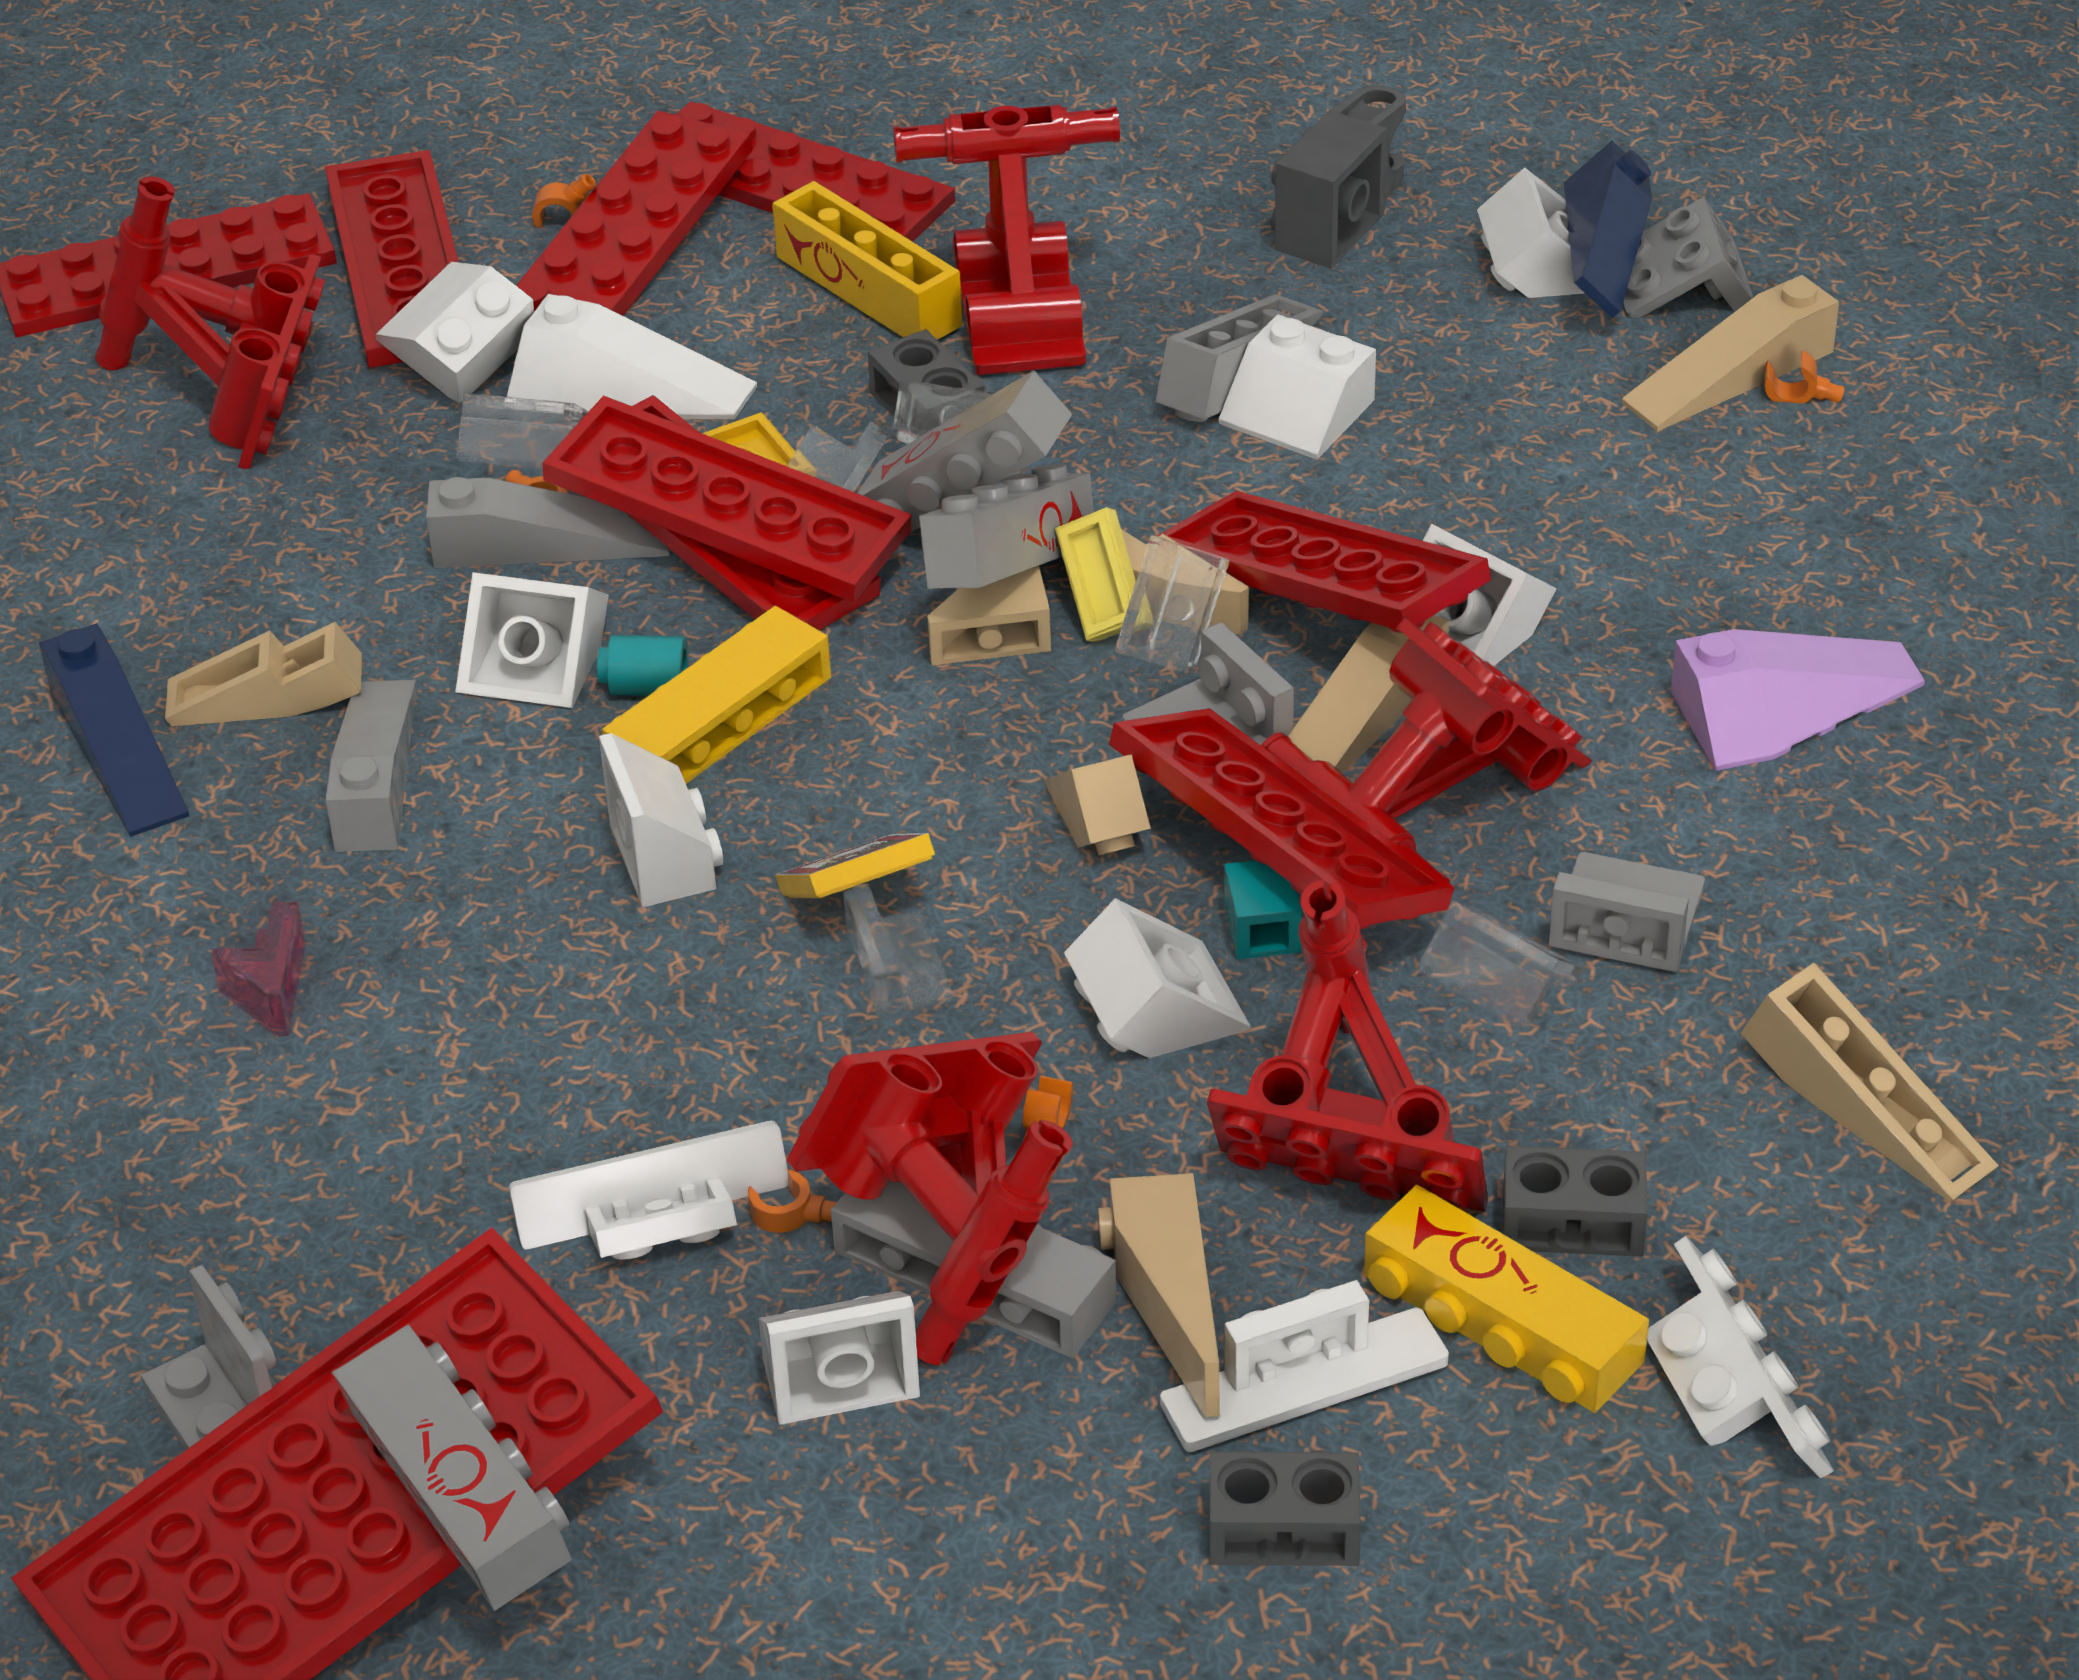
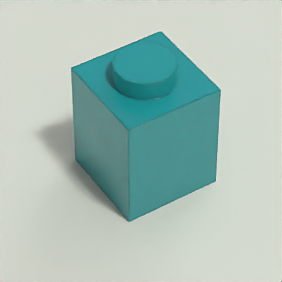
[1224,860,1302,960]

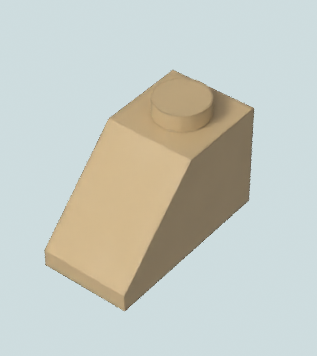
[927,565,1051,665]
[1044,754,1151,856]

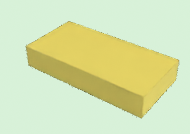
[1055,507,1147,642]

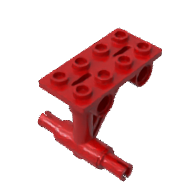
[893,105,1120,375]
[95,176,326,469]
[1261,617,1592,883]
[1207,880,1489,1212]
[786,1032,1073,1365]

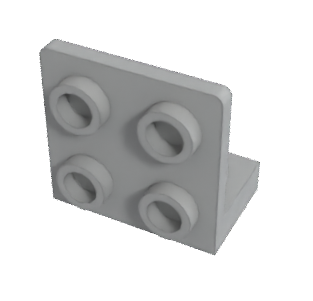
[1623,197,1753,318]
[1123,622,1294,745]
[1549,852,1705,973]
[141,1265,277,1450]

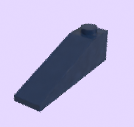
[1564,141,1652,318]
[39,623,189,837]

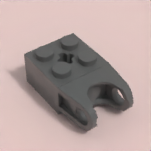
[1271,85,1406,269]

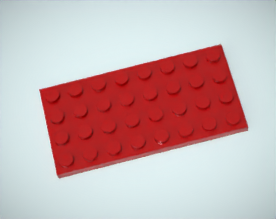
[11,1227,663,1680]

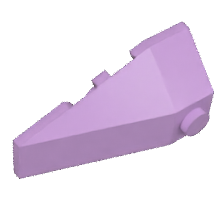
[1671,629,1925,771]

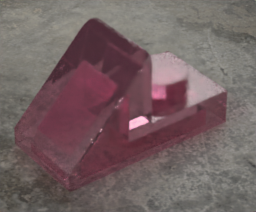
[212,902,306,1036]

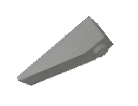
[1155,294,1323,422]
[426,477,669,568]
[325,680,417,852]

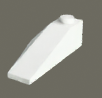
[505,294,757,419]

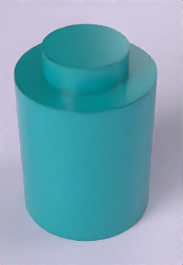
[597,635,689,696]

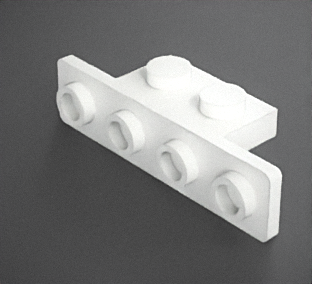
[509,1120,788,1259]
[1647,1236,1834,1478]
[1160,1280,1449,1452]

